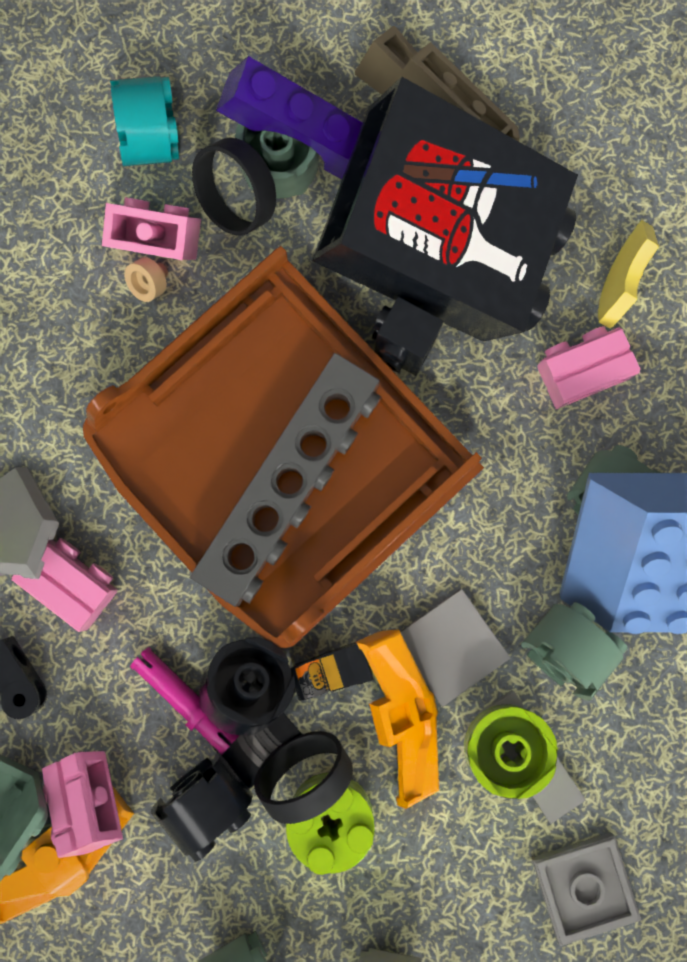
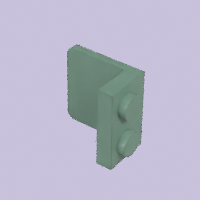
[0,754,48,882]

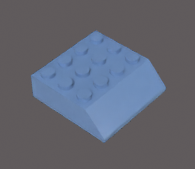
[560,473,687,634]

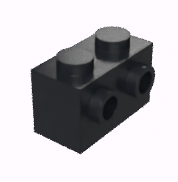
[371,297,444,376]

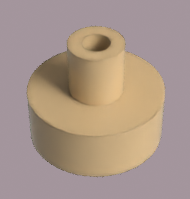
[124,257,168,302]

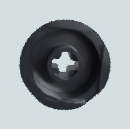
[199,637,295,736]
[151,753,253,862]

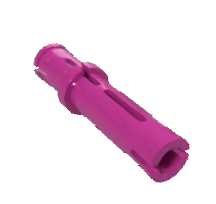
[130,647,240,755]

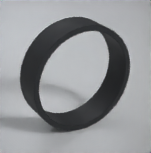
[192,137,276,236]
[254,731,353,824]

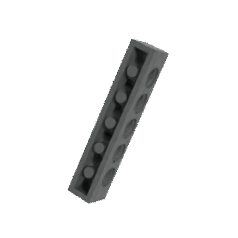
[189,353,381,607]

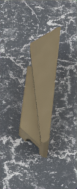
[355,26,520,141]

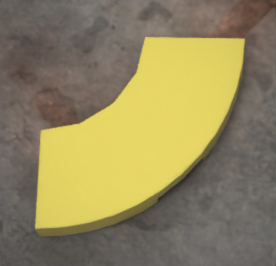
[598,220,659,329]

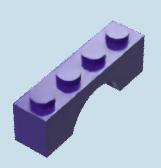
[216,56,363,179]

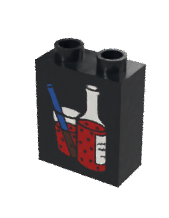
[312,77,578,342]

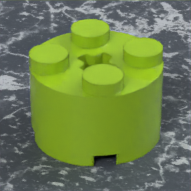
[464,704,558,799]
[286,773,375,875]

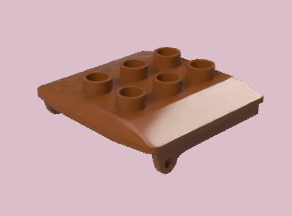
[83,246,484,649]

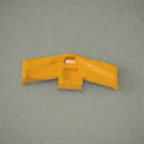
[356,629,439,809]
[0,785,134,924]

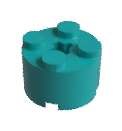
[110,76,179,167]

